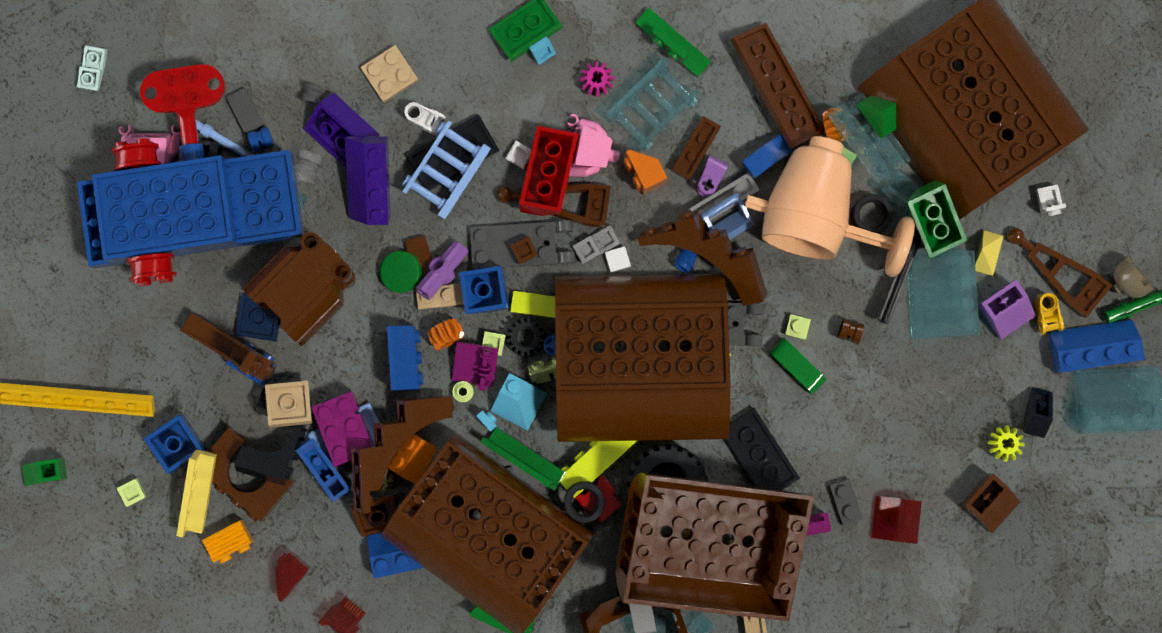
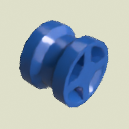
[544,335,556,357]

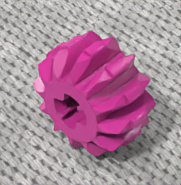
[579,61,615,97]

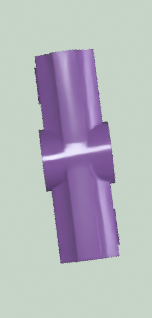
[416,241,468,300]

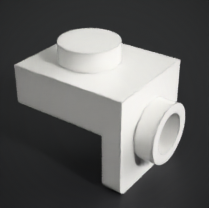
[1036,185,1066,216]

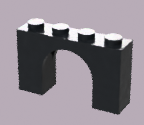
[234,387,314,486]

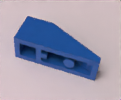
[295,438,351,502]

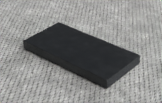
[406,114,500,191]
[724,408,800,490]

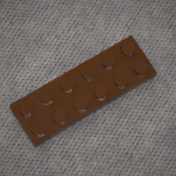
[730,23,825,150]

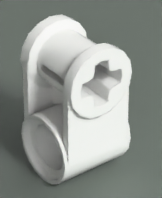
[404,102,446,136]

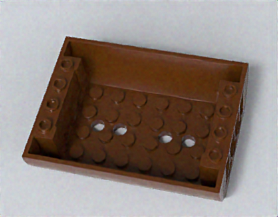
[381,433,594,633]
[616,473,814,621]

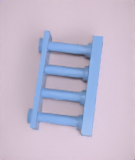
[402,121,491,219]

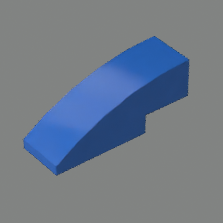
[741,133,802,180]

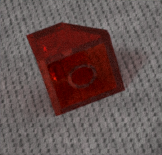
[871,496,922,544]

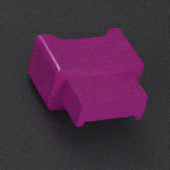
[806,512,831,536]

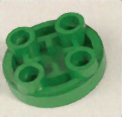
[380,251,422,293]

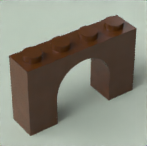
[208,428,296,522]

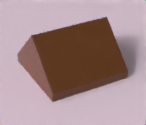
[351,495,398,537]

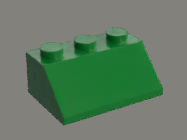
[906,180,967,259]

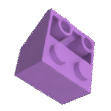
[977,280,1036,340]

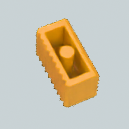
[202,520,254,564]

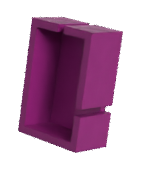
[311,392,374,467]

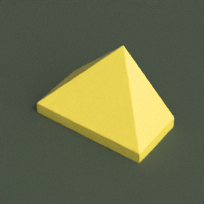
[972,230,1003,276]

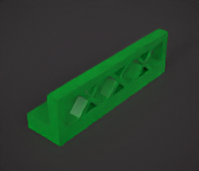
[480,427,566,491]

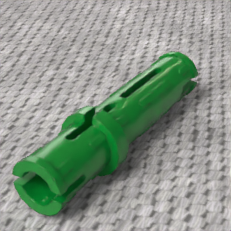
[1103,289,1162,324]

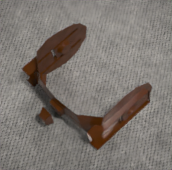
[579,586,688,633]

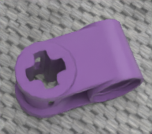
[697,156,729,198]

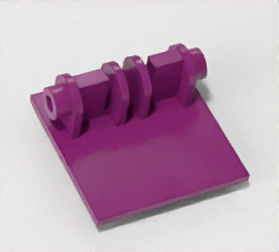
[452,342,499,391]

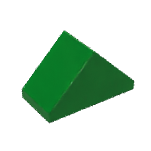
[857,95,896,139]

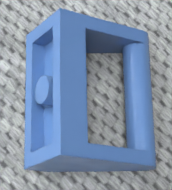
[701,192,755,240]

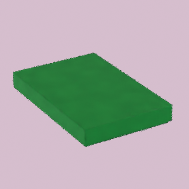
[488,0,563,63]

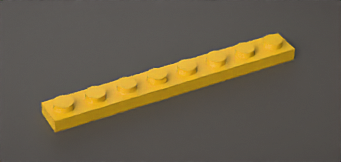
[0,383,155,417]

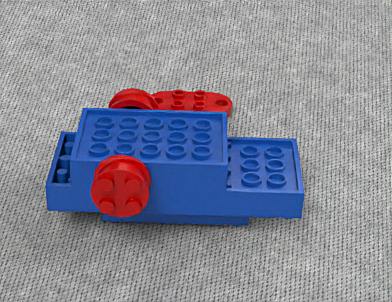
[77,64,304,287]

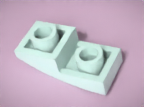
[77,45,107,91]

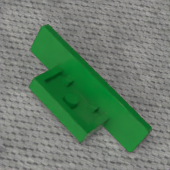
[636,8,711,77]

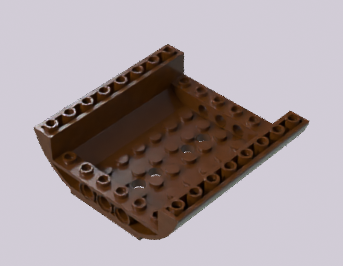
[857,0,1089,220]
[555,273,731,442]

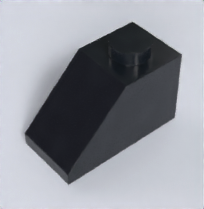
[1024,387,1053,438]

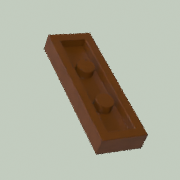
[671,116,721,181]

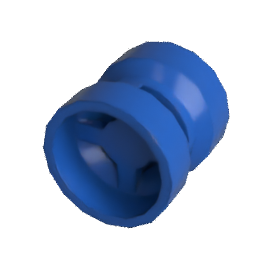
[247,126,274,153]

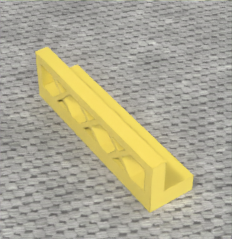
[176,449,217,537]

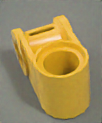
[1035,293,1064,335]

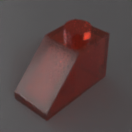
[275,552,311,602]

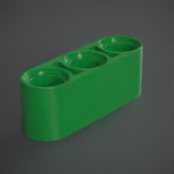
[768,338,827,395]

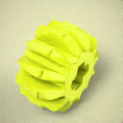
[987,426,1025,462]

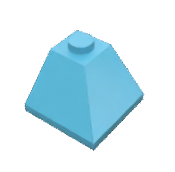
[491,373,547,431]

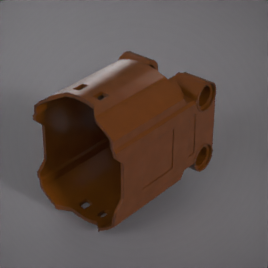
[242,232,356,346]

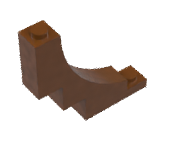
[351,395,454,514]

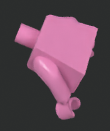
[567,114,620,177]
[118,124,181,164]

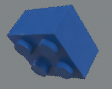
[144,415,207,474]

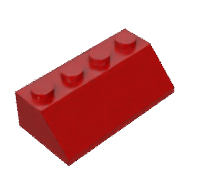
[519,126,579,216]

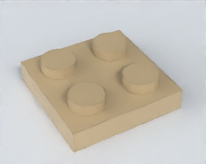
[361,45,419,103]
[265,381,312,428]

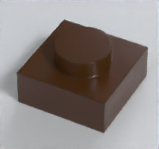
[510,236,538,265]

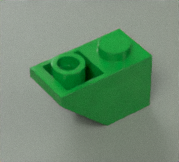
[22,458,68,486]

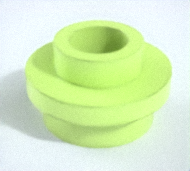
[452,381,474,402]

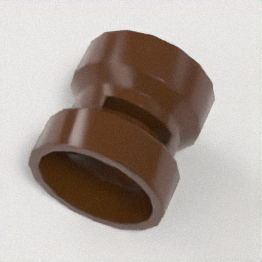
[838,318,864,345]

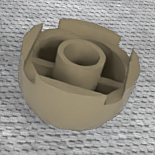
[1113,256,1154,298]

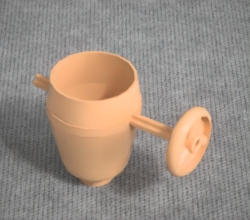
[745,136,915,277]

